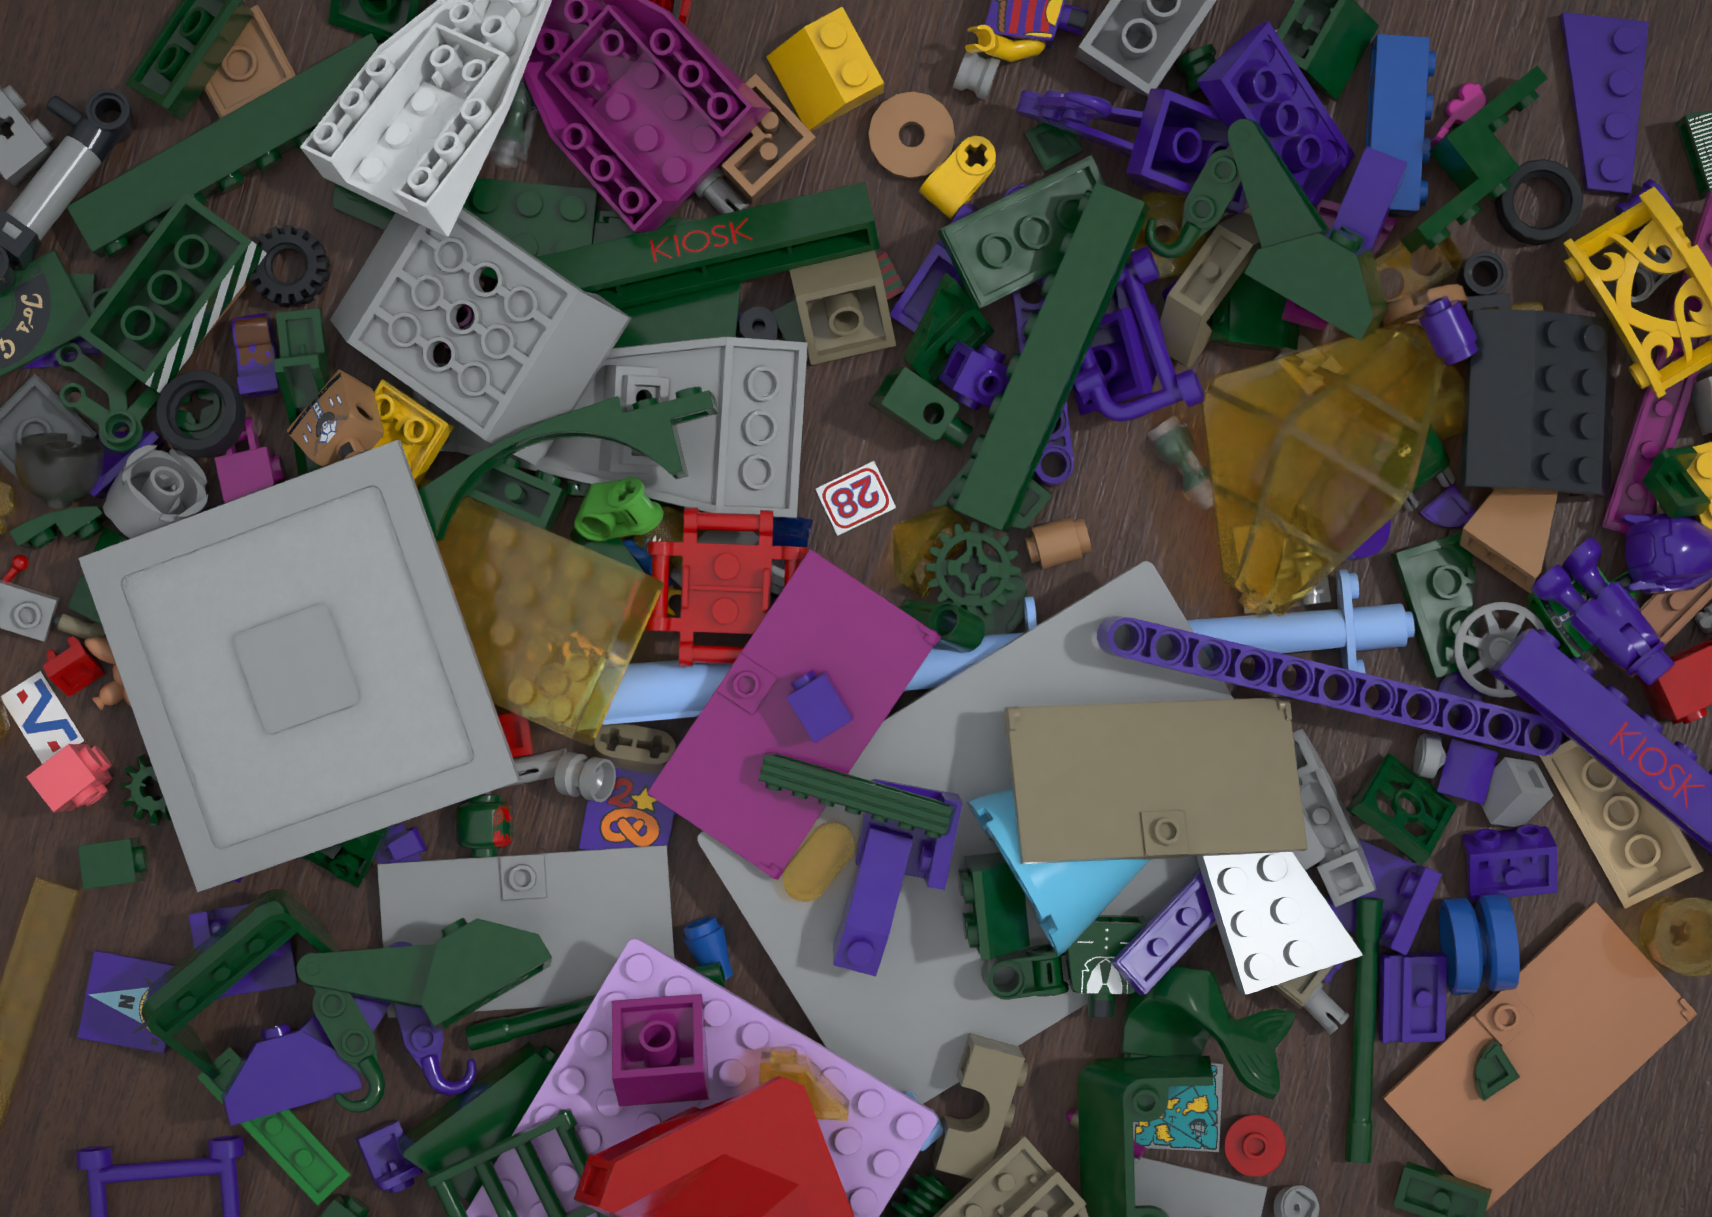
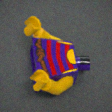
[965,0,1089,62]

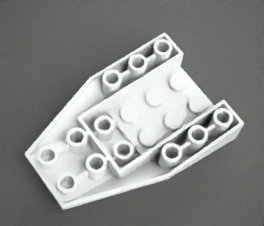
[300,0,552,237]

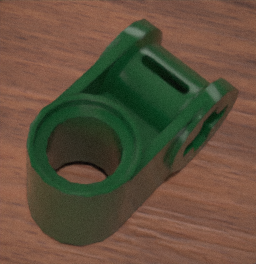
[981,944,1069,1000]

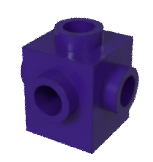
[938,340,1010,410]

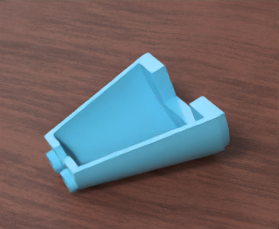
[967,789,1151,956]

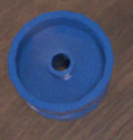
[1438,893,1520,995]

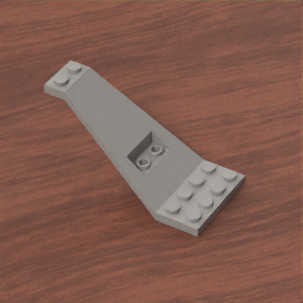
[413,337,808,518]

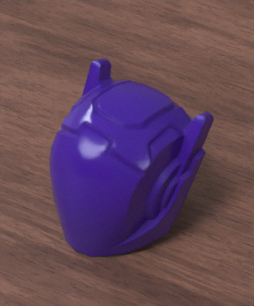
[1621,514,1712,594]

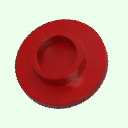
[1224,1114,1286,1177]

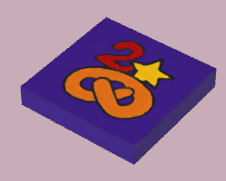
[579,768,675,852]

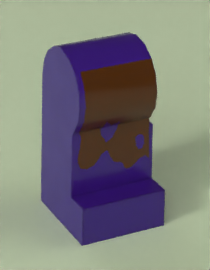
[232,312,282,399]

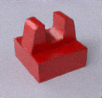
[42,636,105,697]

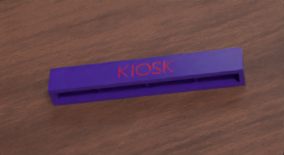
[1489,628,1712,855]

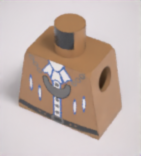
[287,369,384,467]

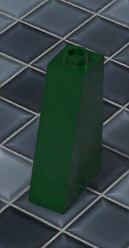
[398,1042,560,1204]

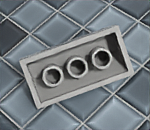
[1075,0,1217,97]

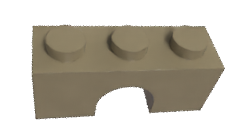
[931,1033,1028,1179]

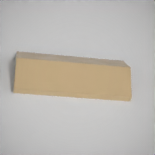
[1540,738,1704,909]

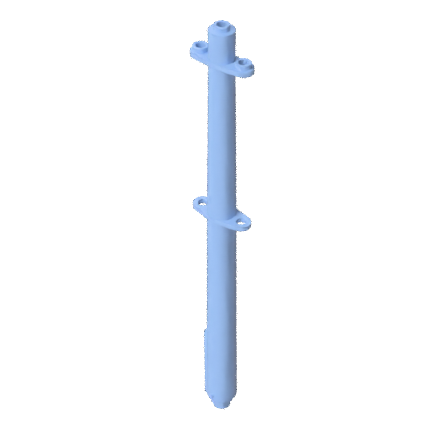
[528,569,1415,728]

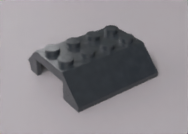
[1460,310,1617,498]

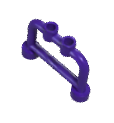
[1074,245,1205,422]
[76,1135,245,1217]

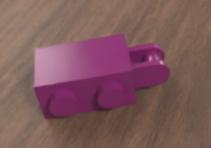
[215,417,286,504]

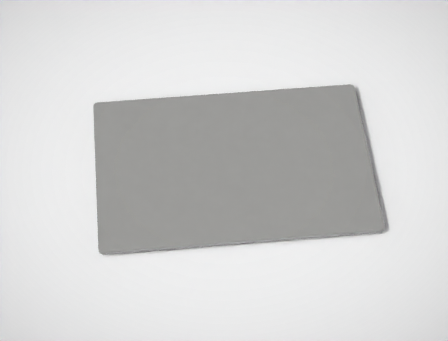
[698,561,1325,1104]

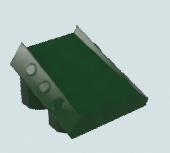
[1209,261,1299,352]

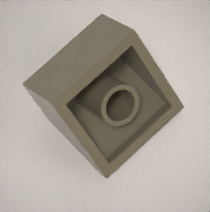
[789,250,896,365]

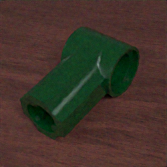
[898,600,985,652]

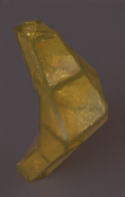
[1201,322,1445,617]

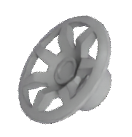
[1454,602,1546,698]

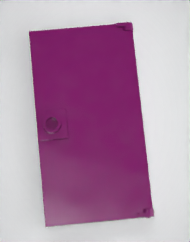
[647,549,942,880]

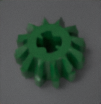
[118,754,172,826]

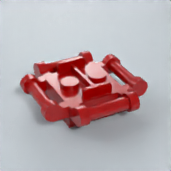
[645,507,808,667]

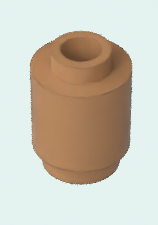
[1025,517,1092,570]

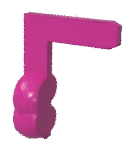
[1431,82,1487,149]

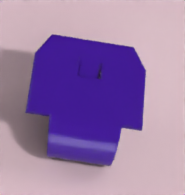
[377,823,427,863]

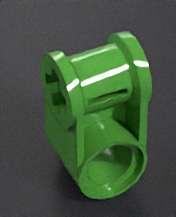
[574,477,664,542]

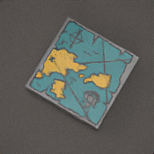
[1133,1062,1223,1152]

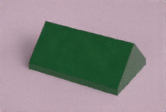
[125,0,254,122]

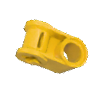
[918,136,996,220]

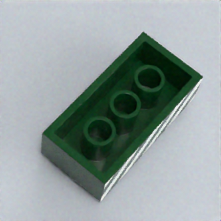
[77,191,267,394]

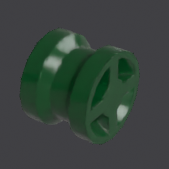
[1174,44,1217,95]

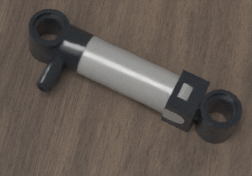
[0,88,134,295]

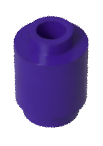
[1419,296,1478,365]

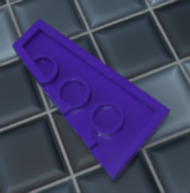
[1559,12,1649,196]

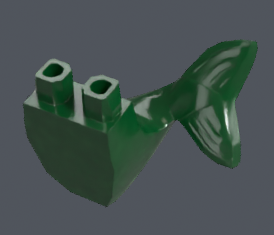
[1120,967,1296,1100]

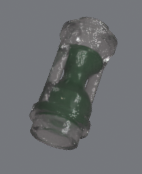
[488,76,538,169]
[1147,415,1227,511]

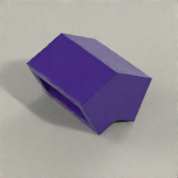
[1437,739,1498,805]

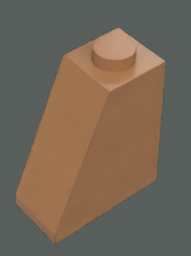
[1460,488,1558,595]

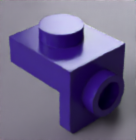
[355,1120,423,1193]

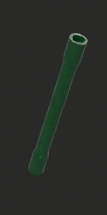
[1345,897,1383,1163]
[466,961,726,1051]

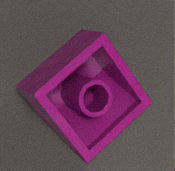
[612,994,709,1107]

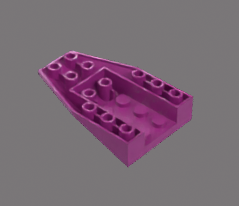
[523,0,771,232]

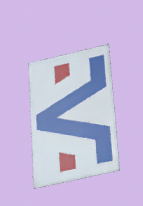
[1,671,84,764]

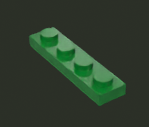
[197,1047,351,1206]

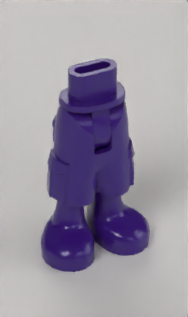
[1531,537,1675,686]

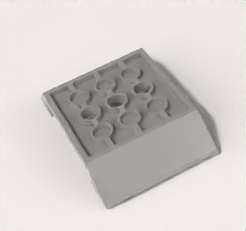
[330,207,632,466]

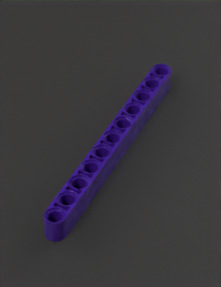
[1097,616,1562,756]

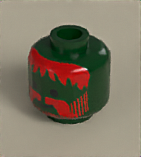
[456,795,513,857]

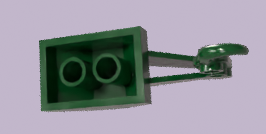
[1145,118,1388,341]
[297,918,552,1113]

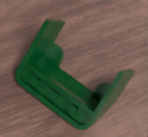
[141,889,341,1080]
[1077,1055,1213,1217]

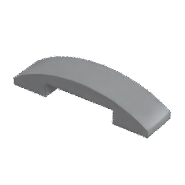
[1293,729,1376,907]

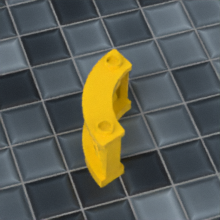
[1563,187,1712,399]

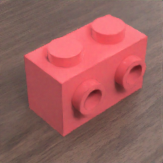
[26,744,114,812]

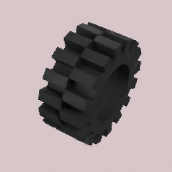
[249,225,330,307]

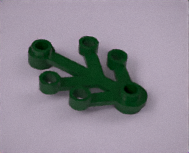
[56,288,161,453]

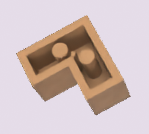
[722,74,816,205]

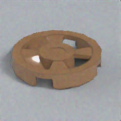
[1382,284,1469,329]

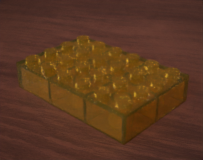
[418,477,665,746]

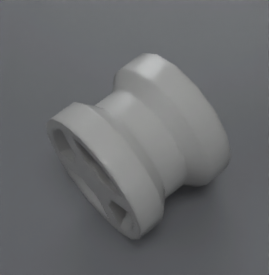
[953,52,1001,100]

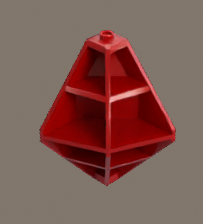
[573,1076,854,1217]

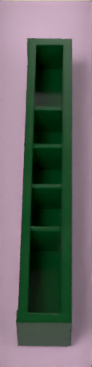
[758,752,957,838]

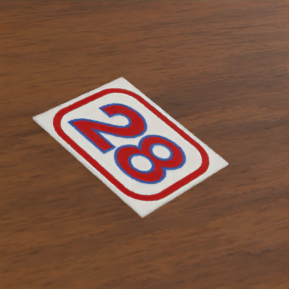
[815,461,896,536]

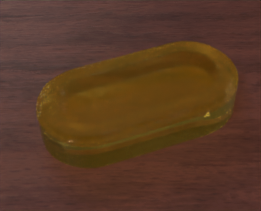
[783,821,856,902]

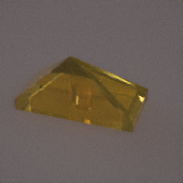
[893,505,970,599]

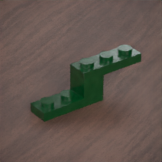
[1400,65,1548,254]

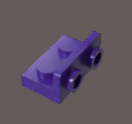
[1461,824,1557,901]

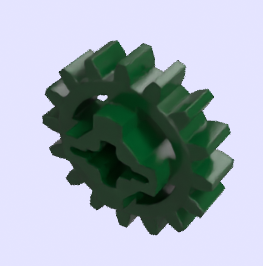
[924,521,1021,615]

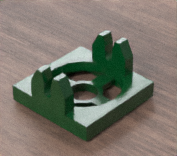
[1345,753,1457,866]

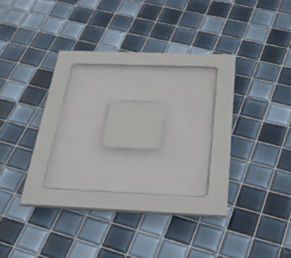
[78,440,521,892]

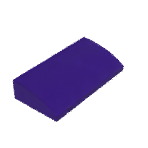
[1197,21,1355,207]

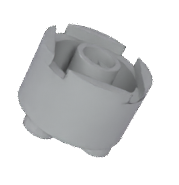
[103,445,208,539]

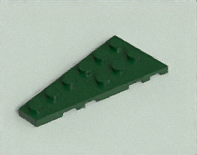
[333,178,598,282]

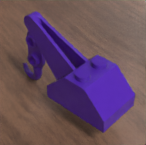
[1016,88,1247,214]
[221,941,477,1126]

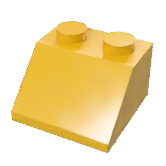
[766,7,884,132]

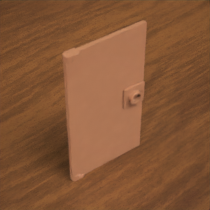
[1382,901,1697,1211]

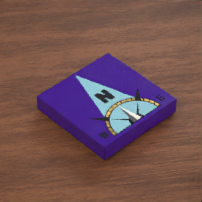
[77,950,175,1054]

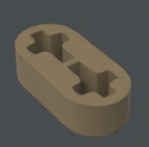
[593,723,676,774]

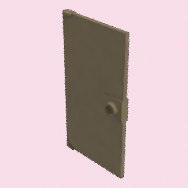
[1004,697,1308,864]

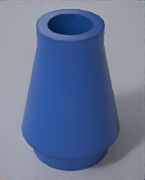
[683,915,734,979]

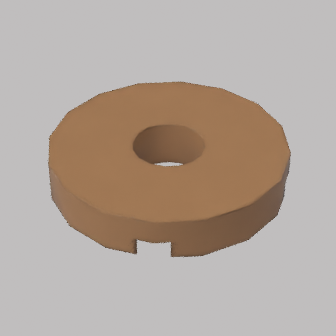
[868,91,955,180]

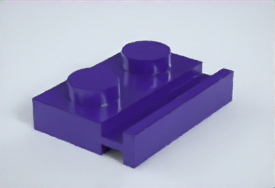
[1378,951,1447,1043]

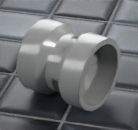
[554,752,616,802]

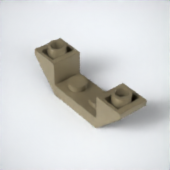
[1160,208,1262,369]

